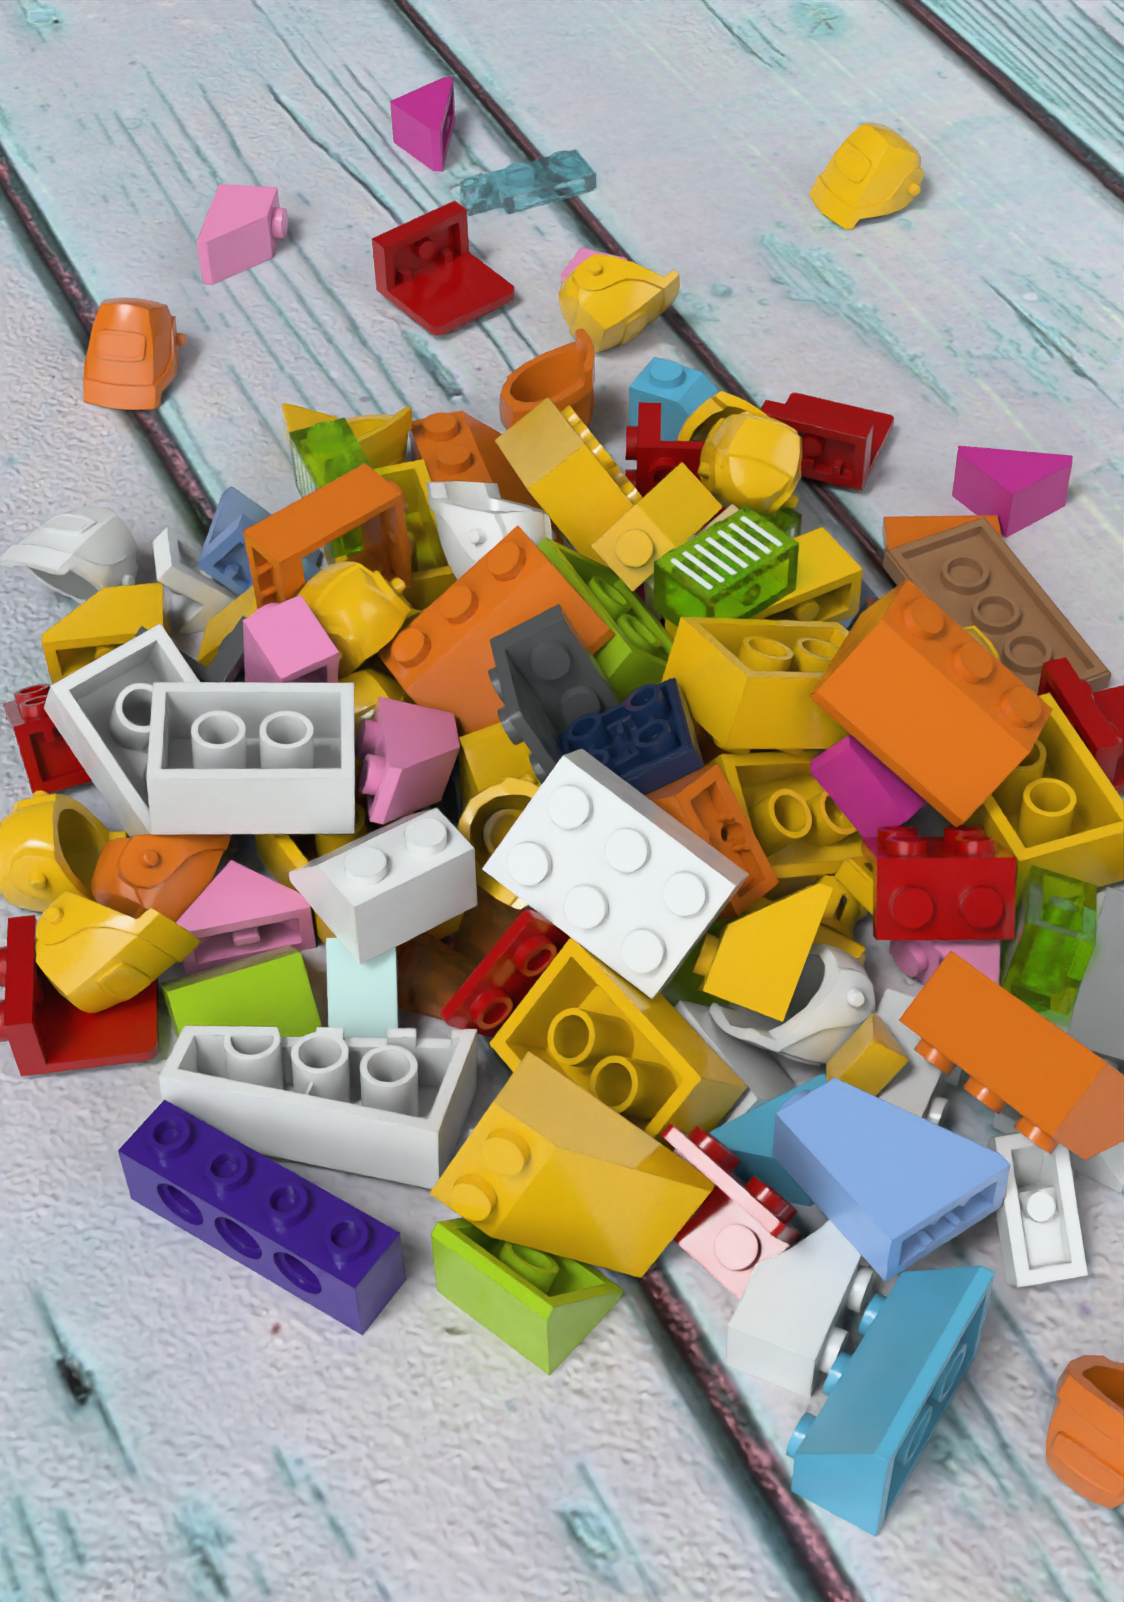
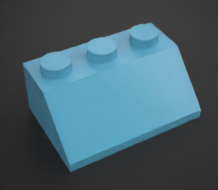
[786,1265,995,1537]

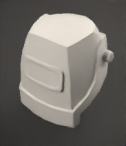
[426,481,556,580]
[0,506,139,604]
[708,943,876,1066]

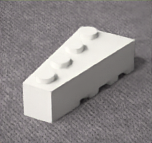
[159,1026,477,1189]

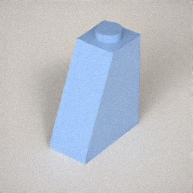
[772,1077,1011,1282]

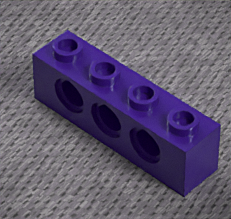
[118,1099,406,1336]

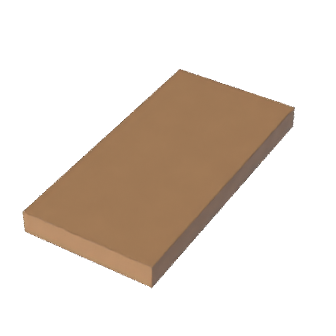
[882,517,1112,695]

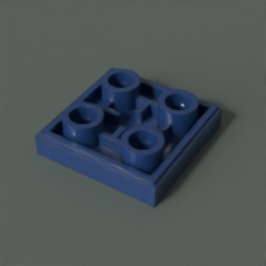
[559,678,704,796]

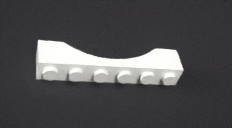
[725,988,965,1398]

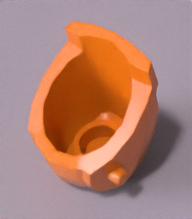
[83,297,186,410]
[499,329,595,430]
[91,834,232,922]
[1046,1355,1124,1509]

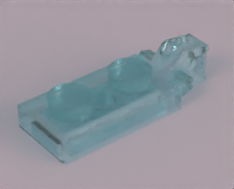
[459,149,596,216]

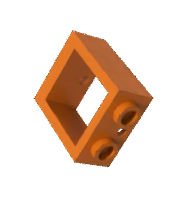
[243,463,413,609]
[645,763,779,921]

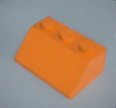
[409,410,563,545]
[377,525,615,738]
[809,578,1053,828]
[899,950,1124,1160]

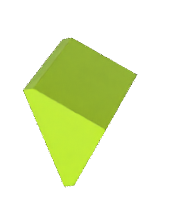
[160,945,322,1039]
[431,1217,624,1376]

